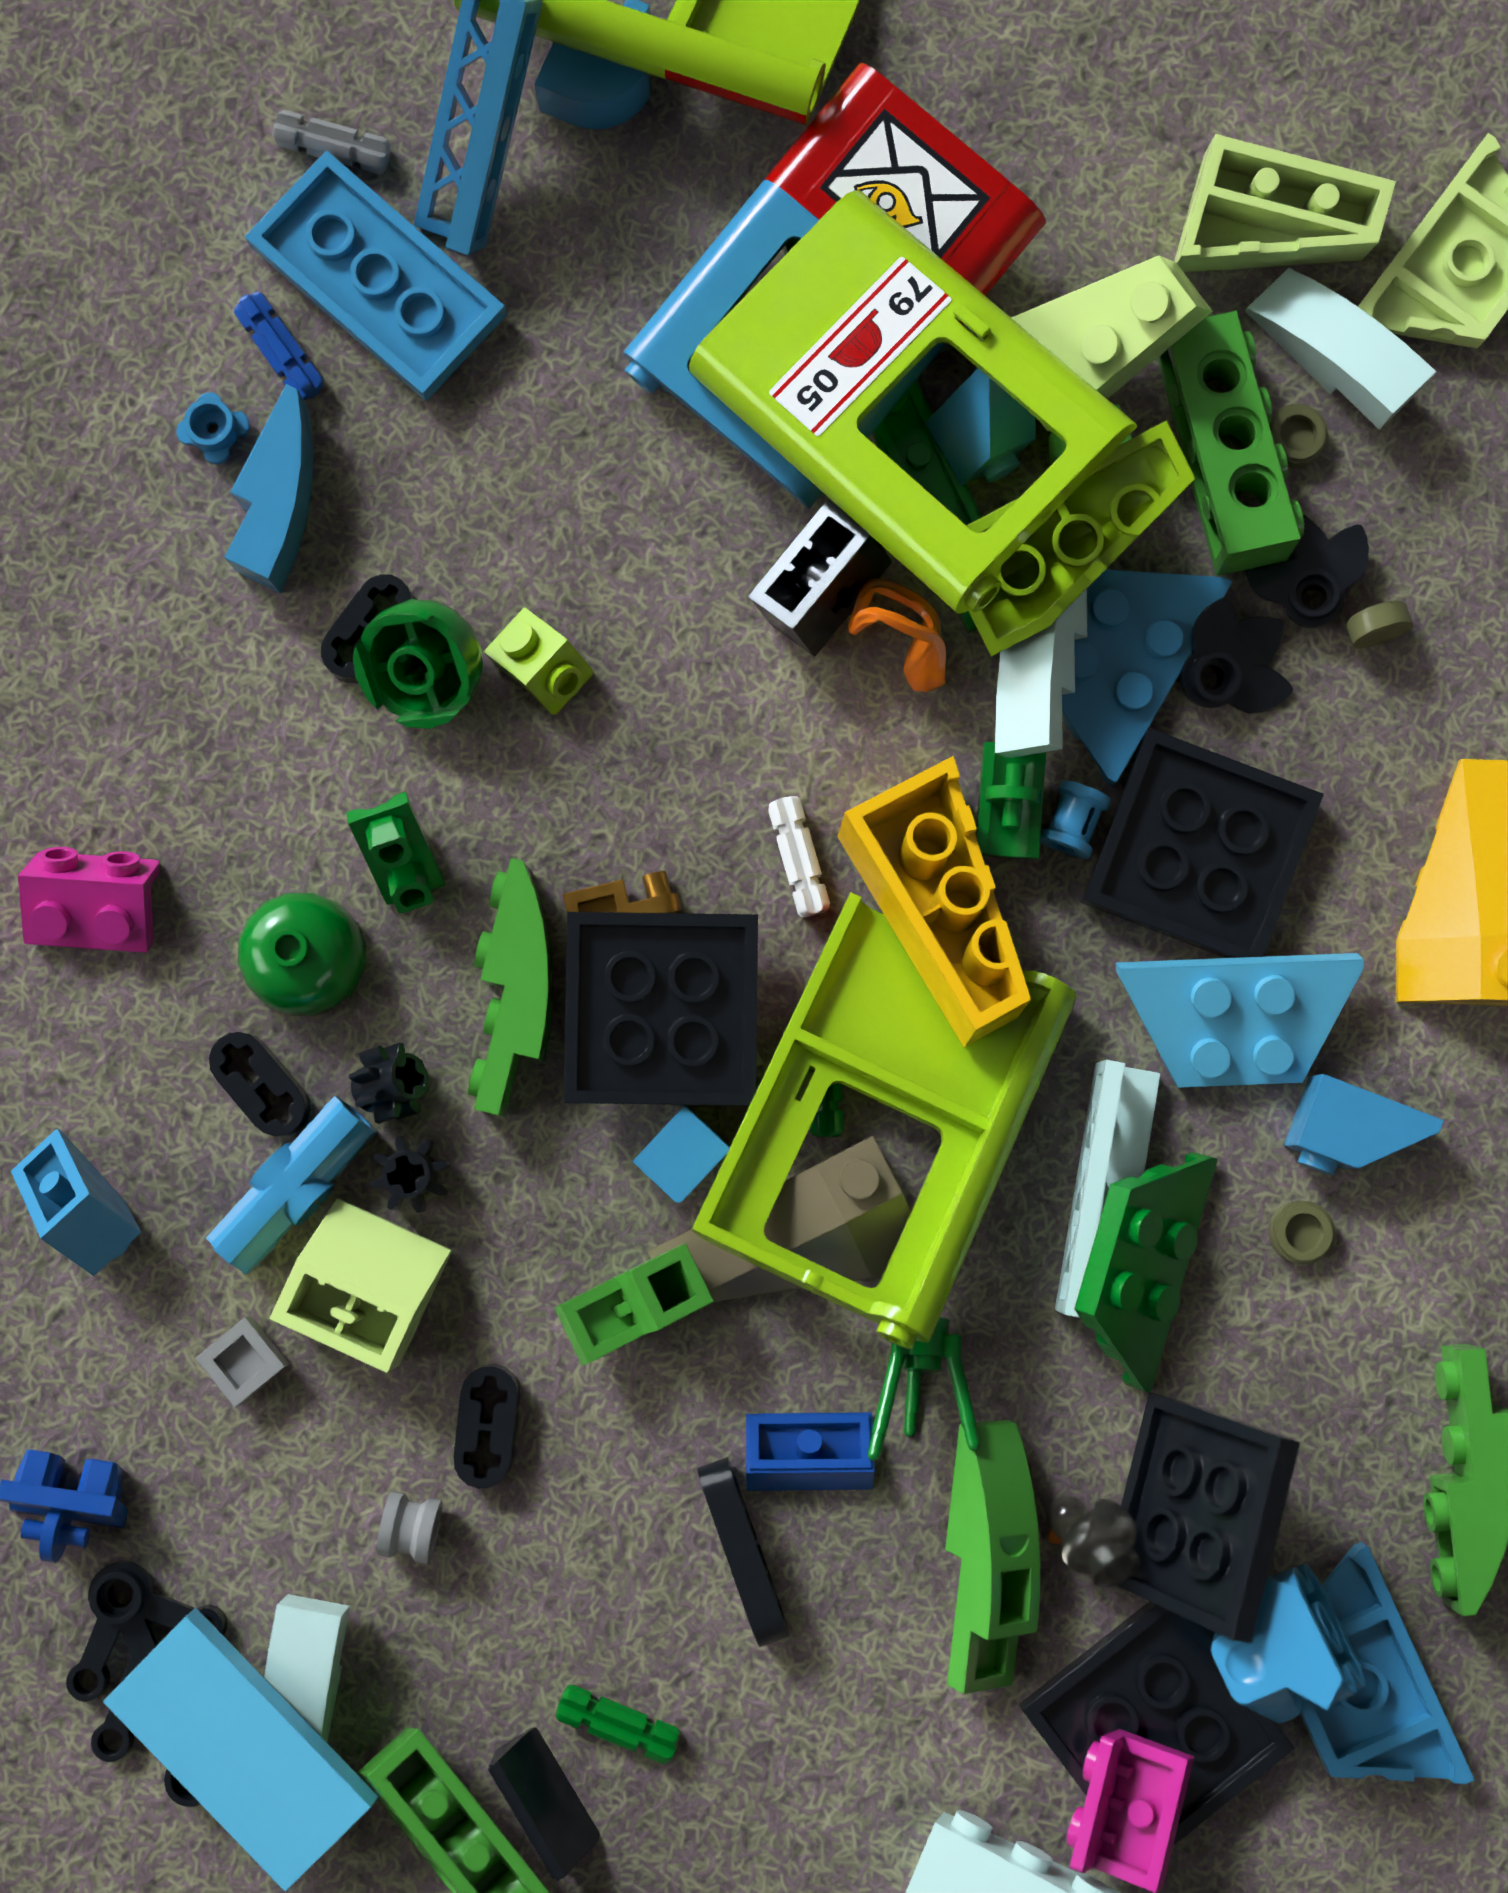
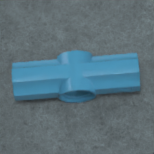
[206,1096,378,1274]

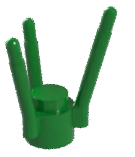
[868,1317,980,1461]

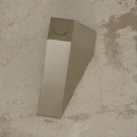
[647,1136,911,1302]

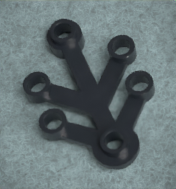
[66,1561,227,1807]

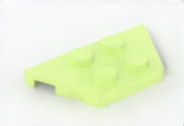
[1358,133,1508,349]

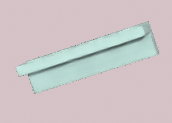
[1055,1060,1160,1317]

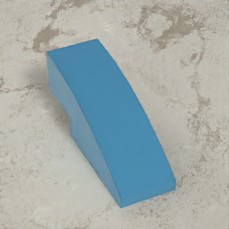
[224,384,313,594]

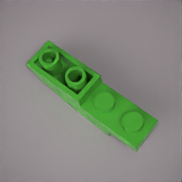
[468,858,554,1116]
[1423,1344,1508,1616]
[945,1419,1040,1694]

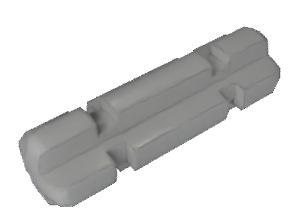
[273,110,392,174]

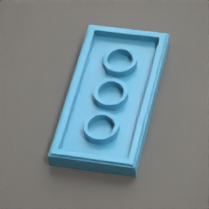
[103,1607,379,1892]

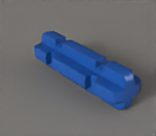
[234,291,325,401]

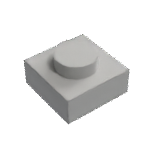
[195,1315,289,1408]

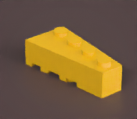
[837,756,1031,1047]

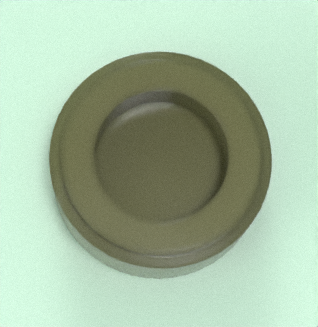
[1269,404,1328,469]
[1346,600,1413,648]
[1268,1200,1335,1264]

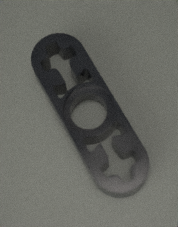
[697,1457,790,1647]

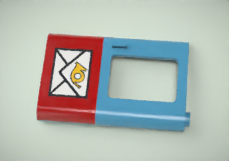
[623,63,1046,509]

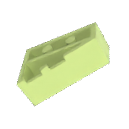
[1174,134,1396,272]
[975,255,1213,431]

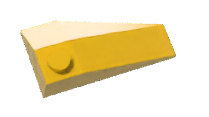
[1396,759,1508,1006]

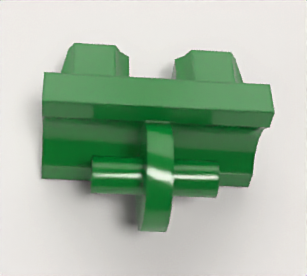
[976,742,1047,860]
[346,792,445,913]

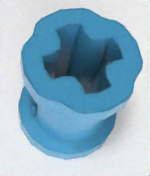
[1040,780,1111,859]

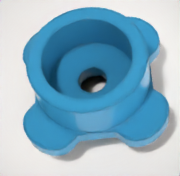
[176,392,250,464]

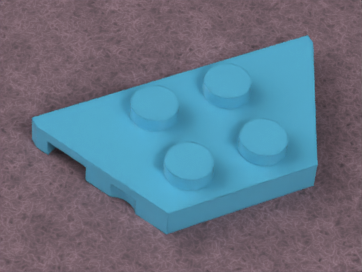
[1116,953,1364,1088]

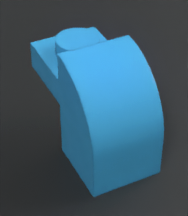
[534,0,651,129]

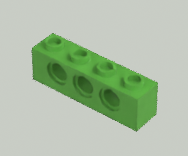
[1157,310,1304,576]
[357,1727,549,1893]

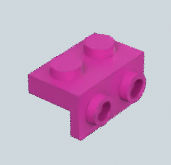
[18,847,160,953]
[1067,1729,1194,1893]

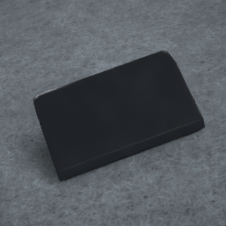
[488,1727,600,1882]

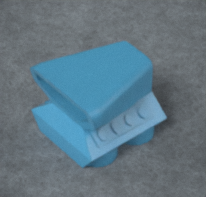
[1211,1563,1366,1723]

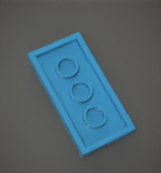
[245,150,507,402]

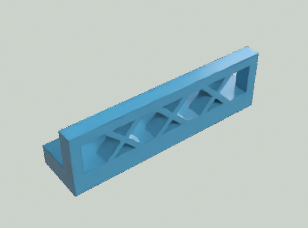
[413,0,543,255]

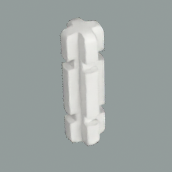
[768,796,830,917]

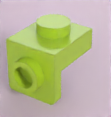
[483,607,593,715]

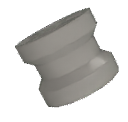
[377,1491,443,1565]

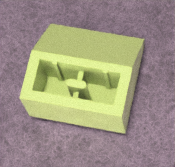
[269,1198,452,1373]

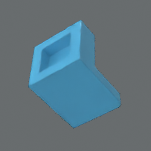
[632,1105,730,1203]

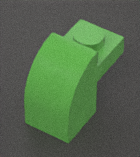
[554,1243,714,1366]

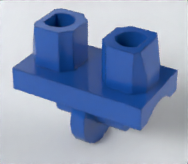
[0,1449,128,1563]

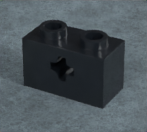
[748,500,893,657]

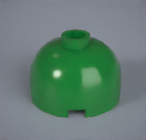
[353,599,483,729]
[238,893,366,1016]

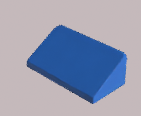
[746,1412,875,1491]

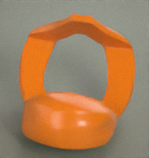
[848,579,946,693]

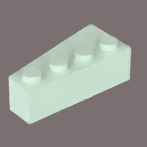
[906,1810,1122,1893]

